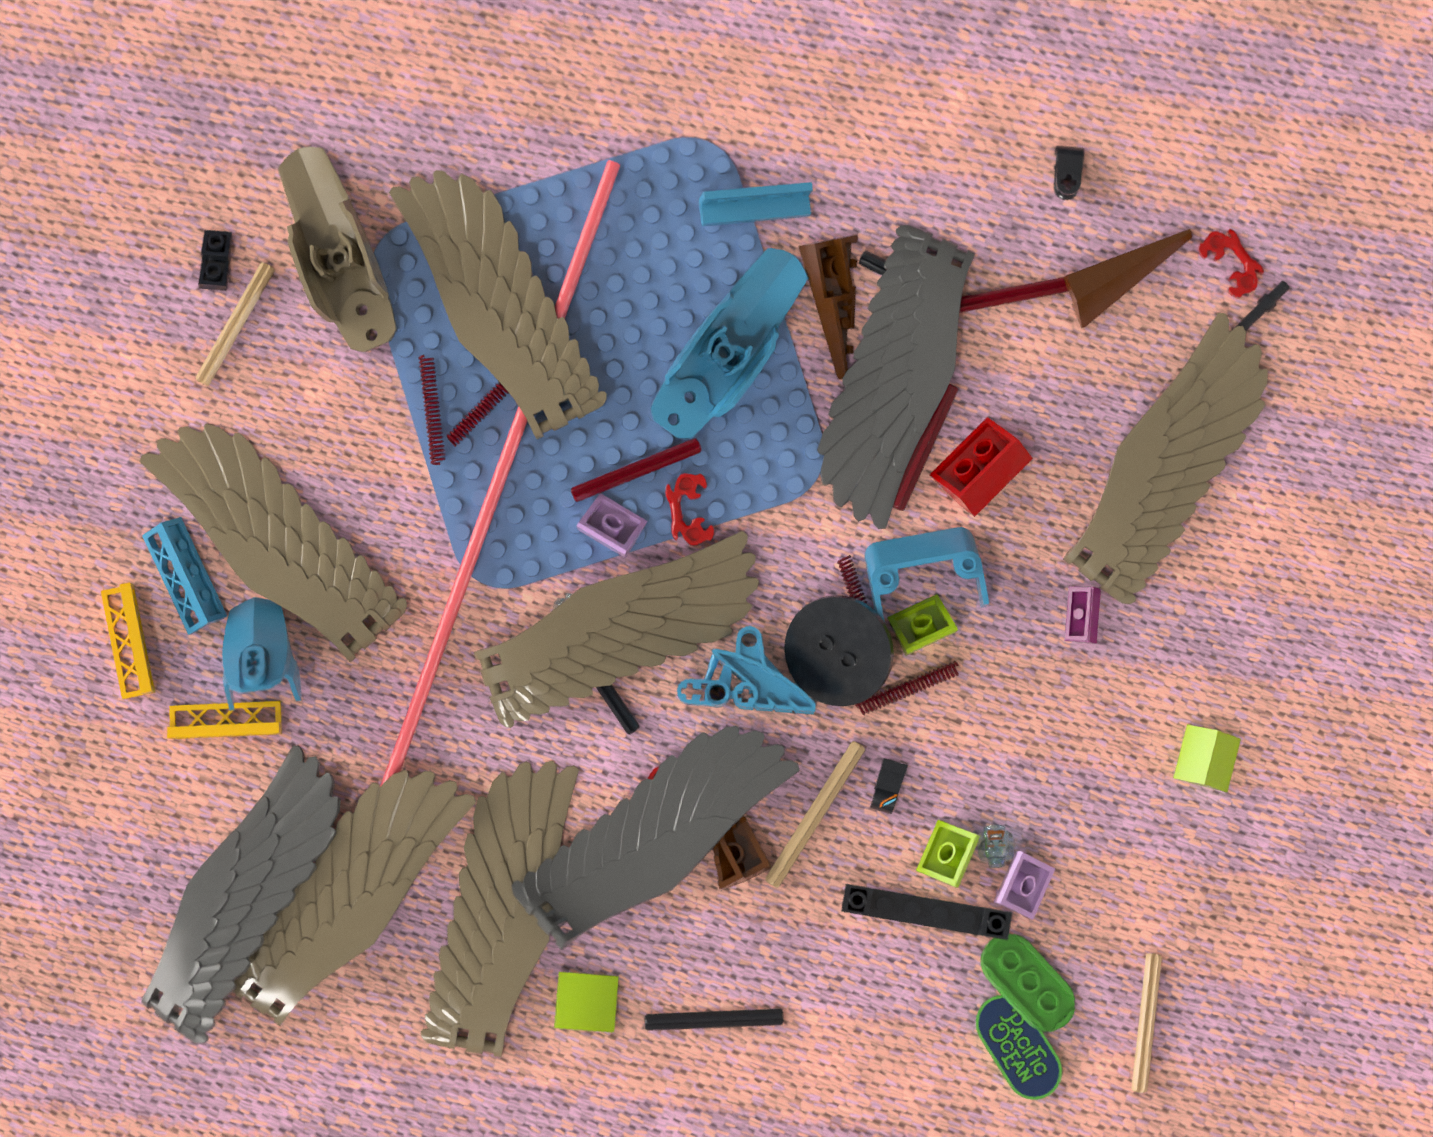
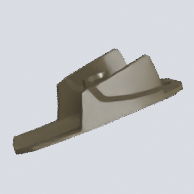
[278,147,397,353]

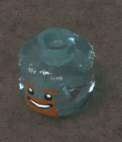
[977,825,1014,868]

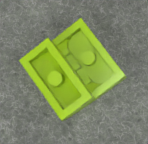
[554,972,619,1033]

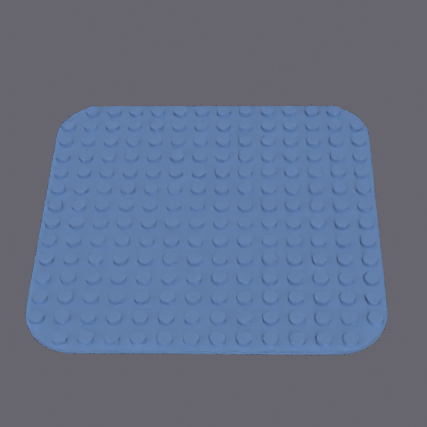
[374,137,824,589]

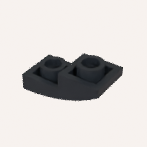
[198,230,232,291]

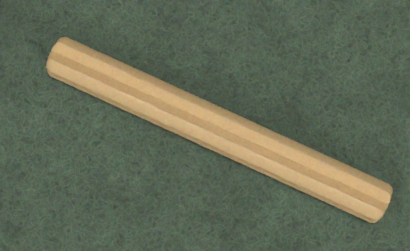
[196,262,274,386]
[1132,953,1162,1093]

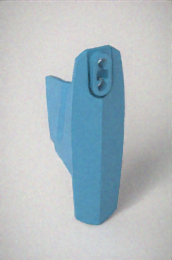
[650,248,808,439]

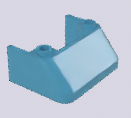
[864,527,989,622]

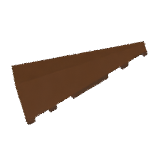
[1063,229,1192,329]
[799,235,858,380]
[713,815,772,890]

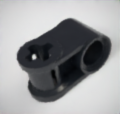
[1054,146,1084,200]

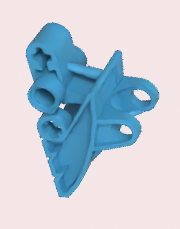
[677,626,816,715]

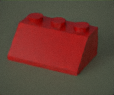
[929,417,1033,517]

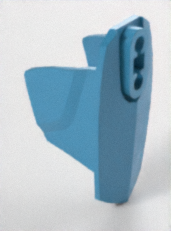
[222,597,302,711]

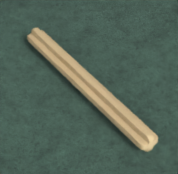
[765,741,865,888]

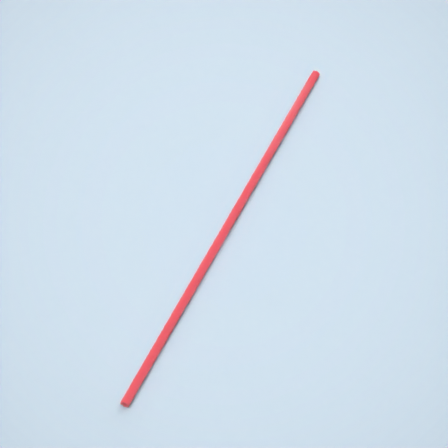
[380,160,621,786]

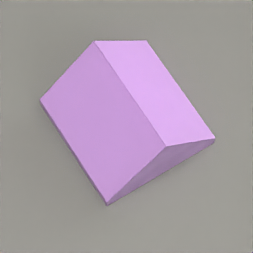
[577,493,648,558]
[994,851,1055,920]

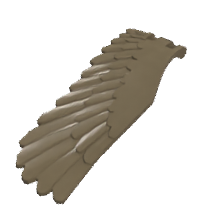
[389,170,607,440]
[1063,313,1268,604]
[140,424,407,662]
[474,531,759,728]

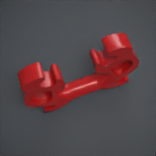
[1198,229,1264,299]
[665,473,714,546]

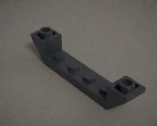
[841,884,1012,940]

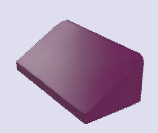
[1064,586,1101,644]

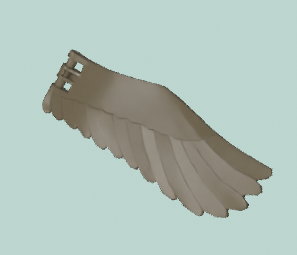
[420,761,579,1057]
[233,769,476,1026]

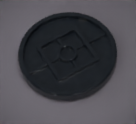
[784,595,894,706]

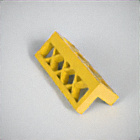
[101,582,156,700]
[167,701,282,739]

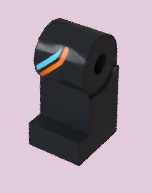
[870,758,908,814]

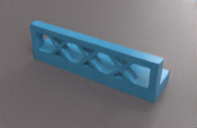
[699,182,813,226]
[142,517,227,635]

